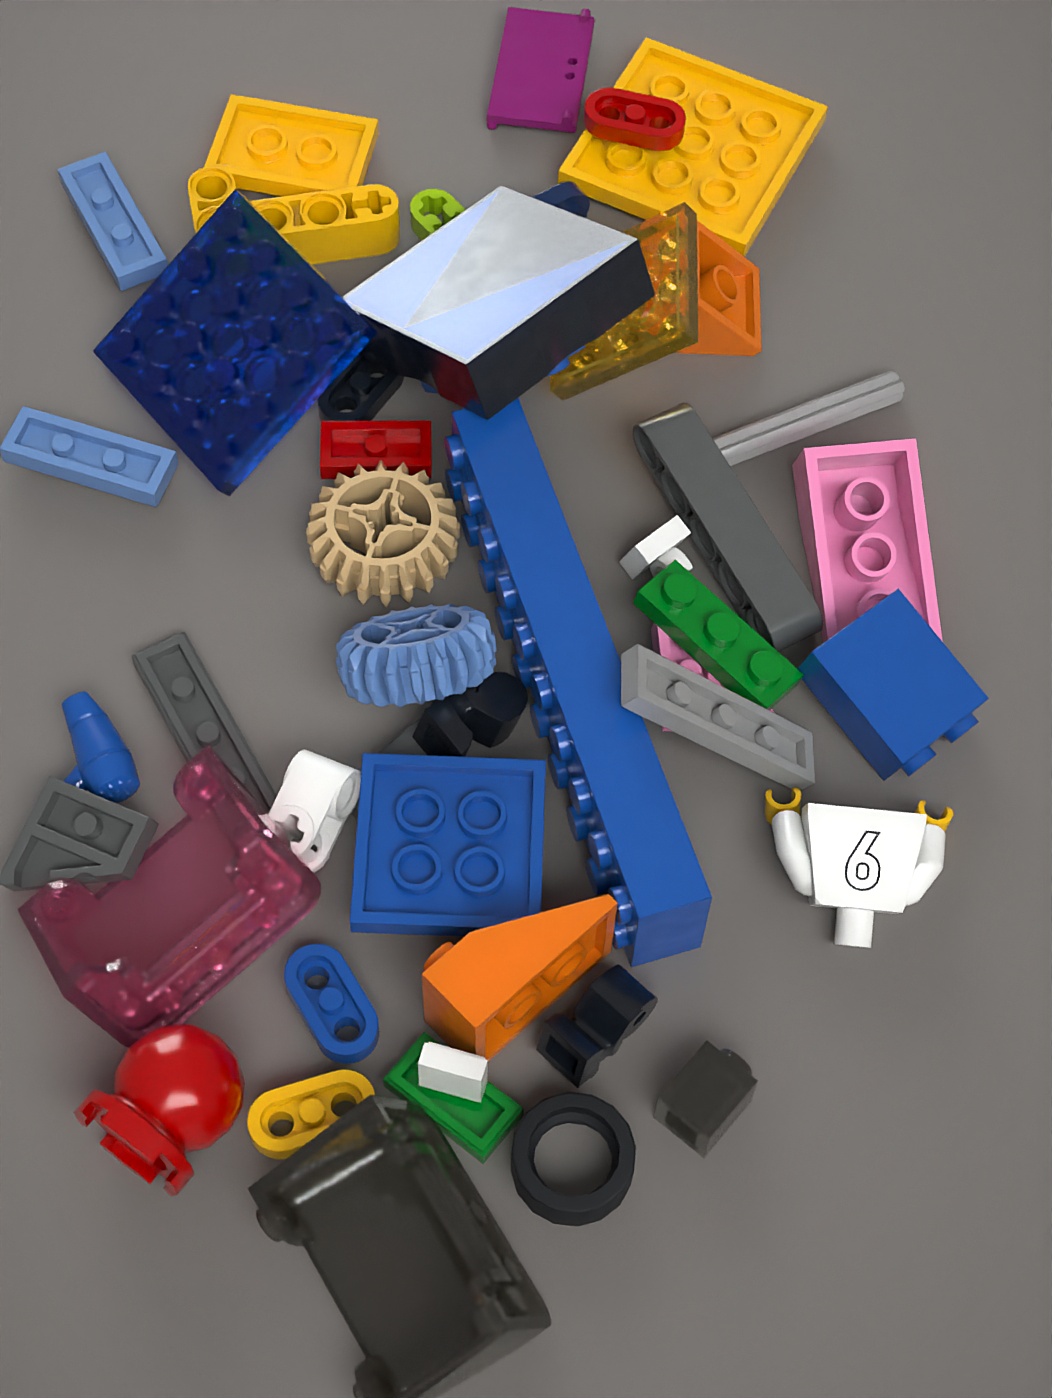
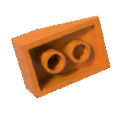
[422,894,618,1062]

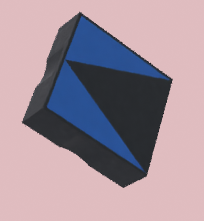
[337,186,655,420]

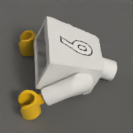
[764,787,953,948]

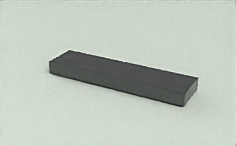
[131,631,278,850]

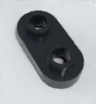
[318,349,404,421]

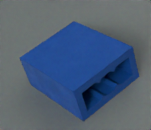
[797,588,989,781]

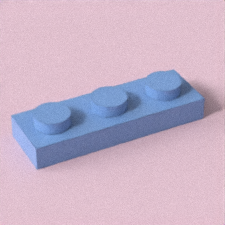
[57,152,169,291]
[0,406,178,507]

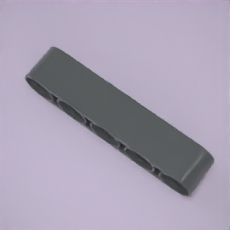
[633,403,823,652]

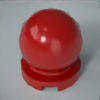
[74,1024,245,1196]

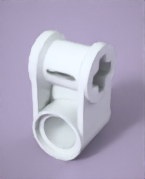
[260,749,361,875]

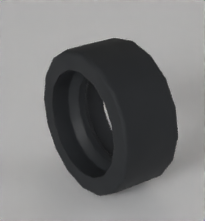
[511,1092,636,1227]

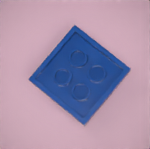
[350,753,546,937]

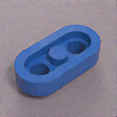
[284,944,379,1064]

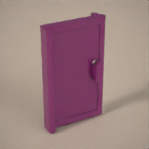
[487,7,595,132]

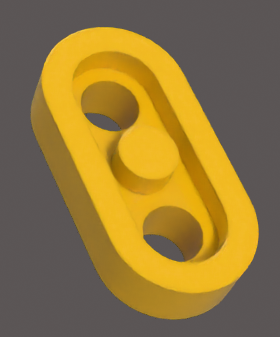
[247,1070,377,1159]

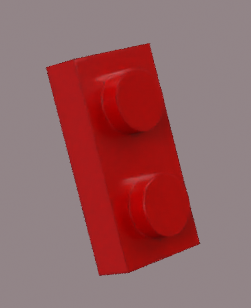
[320,420,432,479]

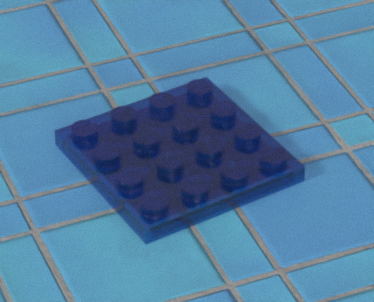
[93,189,378,496]

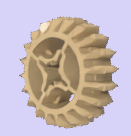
[306,460,460,607]

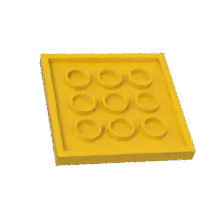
[558,37,828,257]

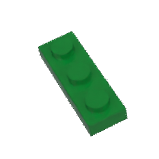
[633,559,804,711]

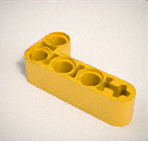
[188,166,400,277]

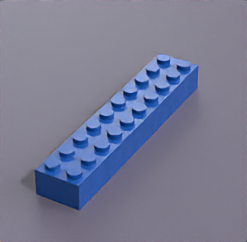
[444,398,712,967]

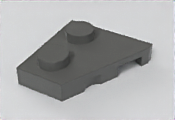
[0,776,159,892]

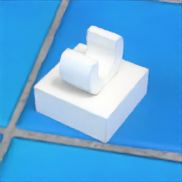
[619,515,693,580]

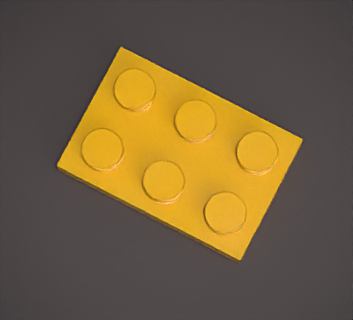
[204,94,379,197]

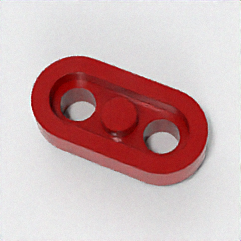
[584,87,686,151]

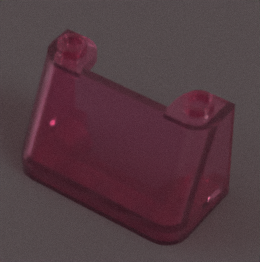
[17,745,321,1048]

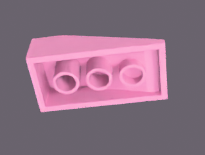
[792,438,943,643]

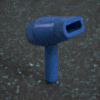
[62,691,140,804]

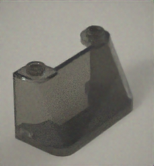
[248,1094,551,1398]

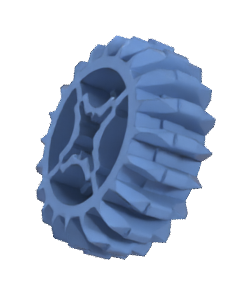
[335,603,497,707]

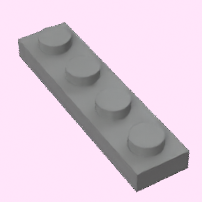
[621,644,815,791]

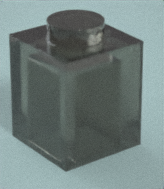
[654,1040,758,1158]

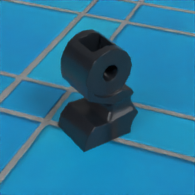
[412,672,528,757]
[536,964,658,1088]

